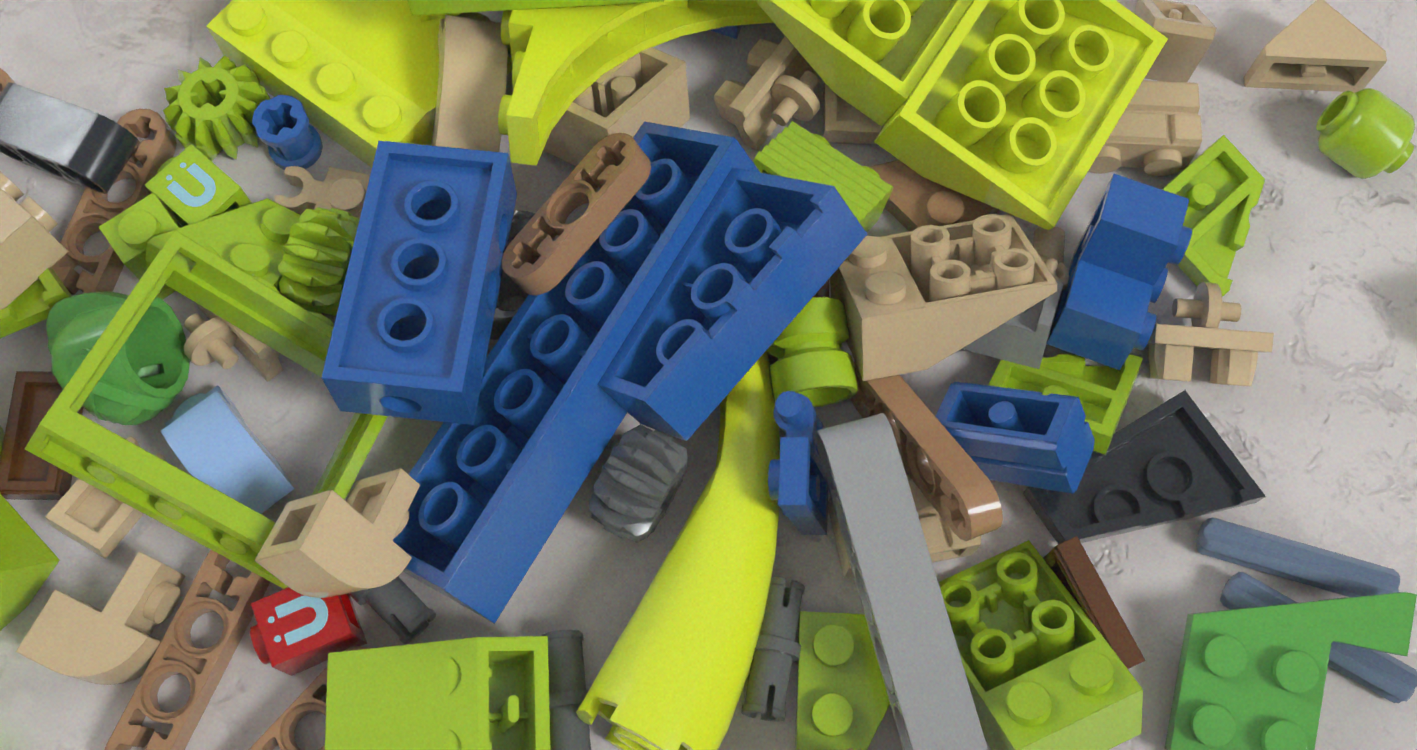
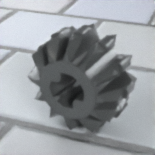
[588,424,688,543]

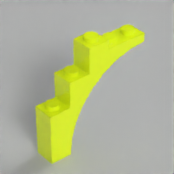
[498,0,774,166]

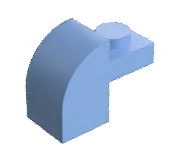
[161,385,295,514]

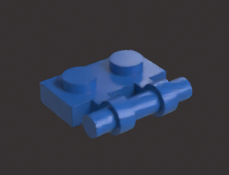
[768,391,828,535]

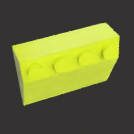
[206,0,513,168]
[755,0,973,127]
[874,0,1168,230]

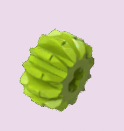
[163,55,270,161]
[278,207,360,316]

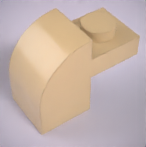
[254,468,420,598]
[16,551,186,685]

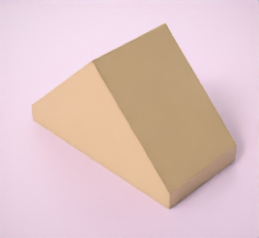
[1135,0,1217,82]
[1244,0,1387,92]

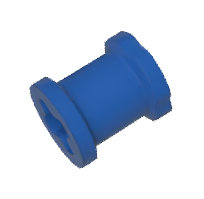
[252,95,323,170]

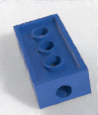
[321,141,517,425]

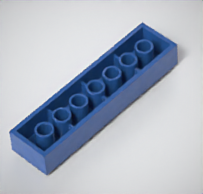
[393,121,760,624]

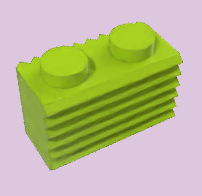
[753,121,894,232]

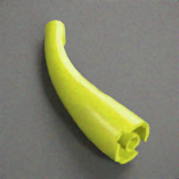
[576,350,780,750]

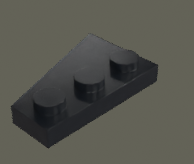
[1022,390,1266,544]

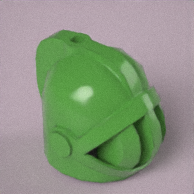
[46,291,190,425]

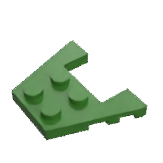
[1165,592,1417,750]

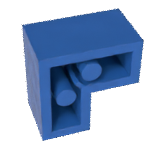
[1046,173,1192,370]

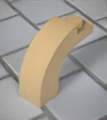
[431,12,508,152]

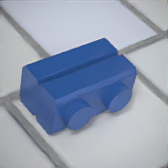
[935,381,1095,494]

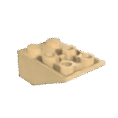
[830,214,1058,381]

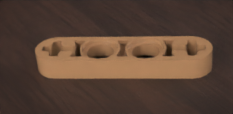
[52,108,177,295]
[850,361,1003,541]
[105,550,270,750]

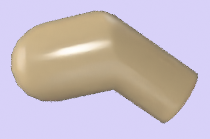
[1033,227,1069,290]

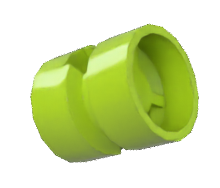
[767,297,858,408]

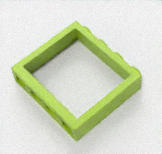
[25,230,388,589]

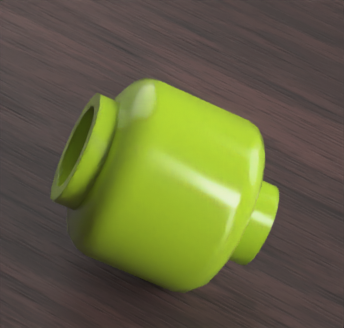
[1316,88,1415,179]

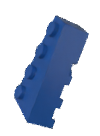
[597,167,868,441]

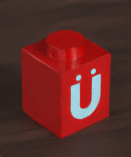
[250,587,367,676]

